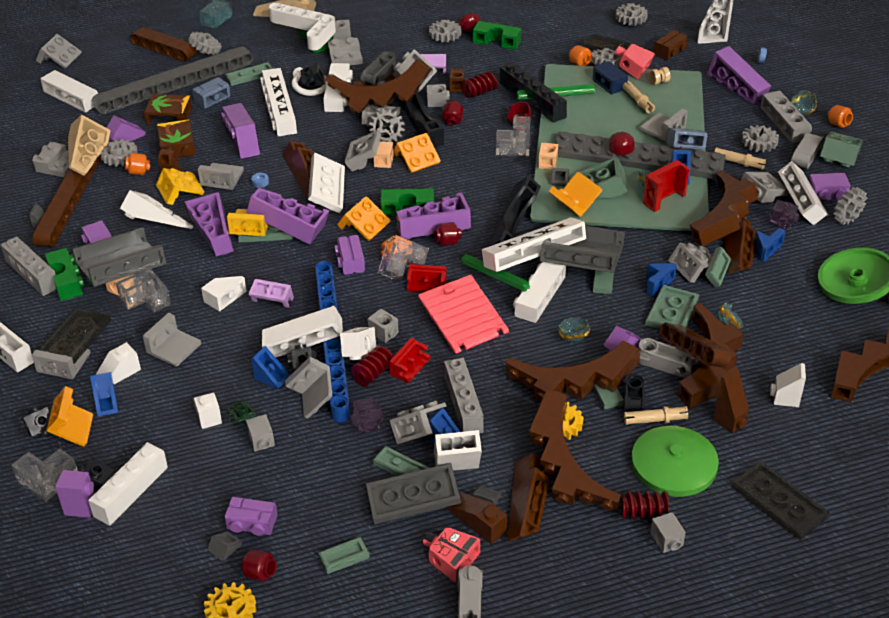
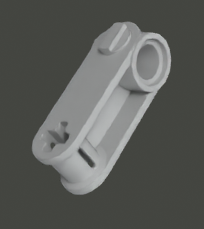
[638,338,697,378]
[457,565,483,618]

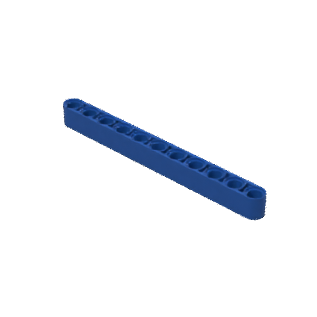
[315,261,350,422]

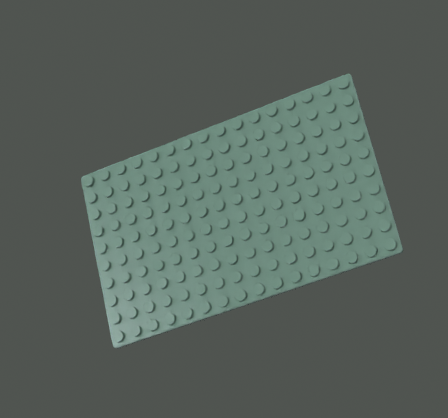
[530,64,709,231]

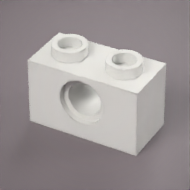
[340,327,376,360]

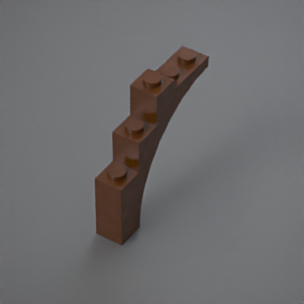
[325,59,432,114]
[690,170,758,247]
[677,303,743,409]
[831,328,889,403]
[505,341,640,403]
[529,389,621,512]

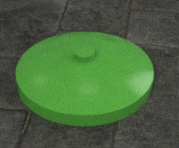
[818,248,889,304]
[631,426,719,497]

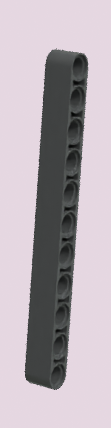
[91,46,254,114]

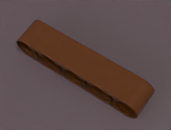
[130,27,197,62]
[659,322,731,368]

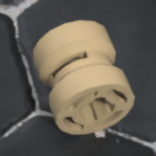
[649,67,670,85]

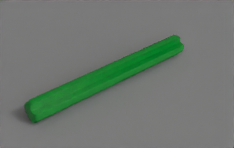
[517,84,595,100]
[461,254,530,292]

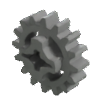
[615,3,648,26]
[429,20,461,43]
[188,31,222,55]
[591,48,621,68]
[369,109,405,143]
[742,125,779,153]
[101,139,138,167]
[833,187,867,225]

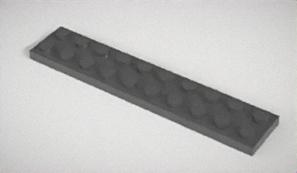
[555,132,726,179]

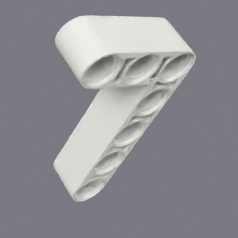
[269,3,336,50]

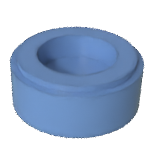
[757,47,767,63]
[251,173,269,188]

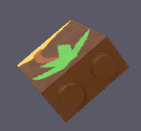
[143,94,192,126]
[157,119,196,158]

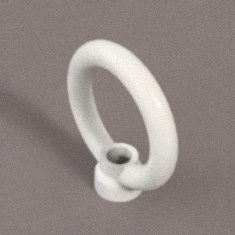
[292,67,327,96]

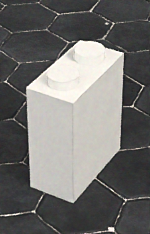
[434,430,482,471]

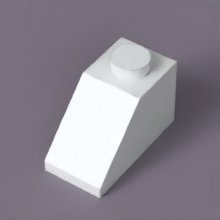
[201,276,246,311]
[96,342,141,384]
[770,363,806,407]
[192,392,222,429]

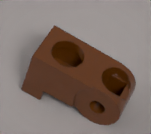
[450,68,464,93]
[158,149,182,174]

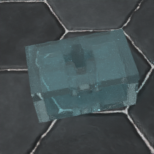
[199,0,232,29]

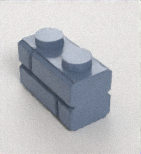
[192,77,231,109]
[667,128,707,150]

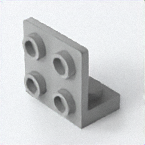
[36,34,82,69]
[640,109,688,142]
[198,163,244,190]
[668,243,713,283]
[143,313,201,367]
[32,343,91,379]
[285,357,332,419]
[390,401,446,444]

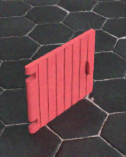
[418,275,509,354]

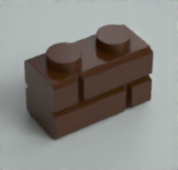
[653,30,687,60]

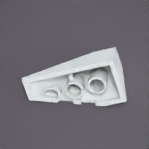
[697,0,733,44]
[120,190,193,229]

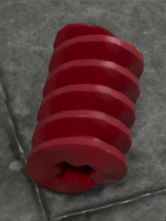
[462,71,498,98]
[351,346,394,387]
[621,491,669,519]

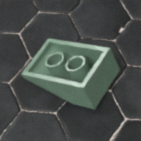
[820,131,863,167]
[569,157,627,198]

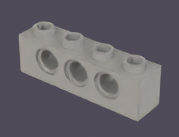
[760,91,812,143]
[0,236,56,296]
[444,358,483,433]

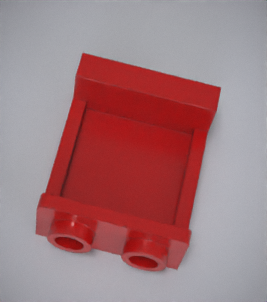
[643,160,689,212]

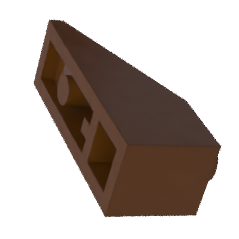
[713,367,749,434]
[445,492,507,544]

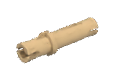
[622,81,655,114]
[714,147,766,170]
[624,406,688,425]

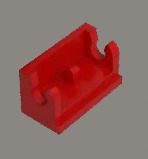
[407,264,447,293]
[389,337,430,383]

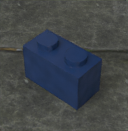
[593,61,628,95]

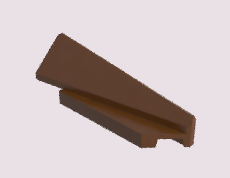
[282,141,313,199]
[724,216,755,274]
[507,453,550,541]

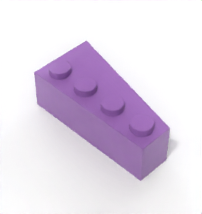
[707,46,771,104]
[221,103,260,159]
[246,188,330,244]
[185,192,233,256]
[396,192,471,239]

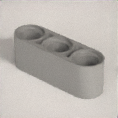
[791,133,824,169]

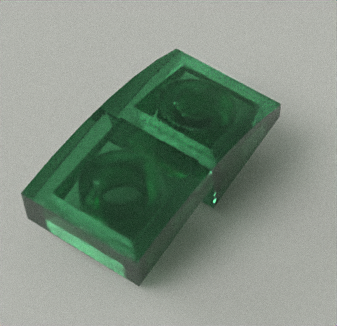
[226,401,256,423]

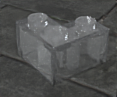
[496,116,530,156]
[378,235,429,279]
[116,269,171,312]
[12,449,78,502]

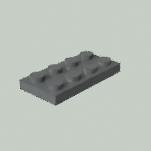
[366,463,461,524]

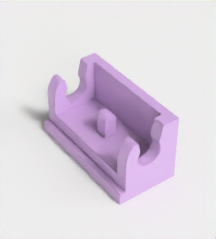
[420,54,446,73]
[249,279,294,308]

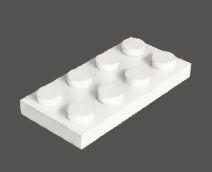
[308,153,345,213]

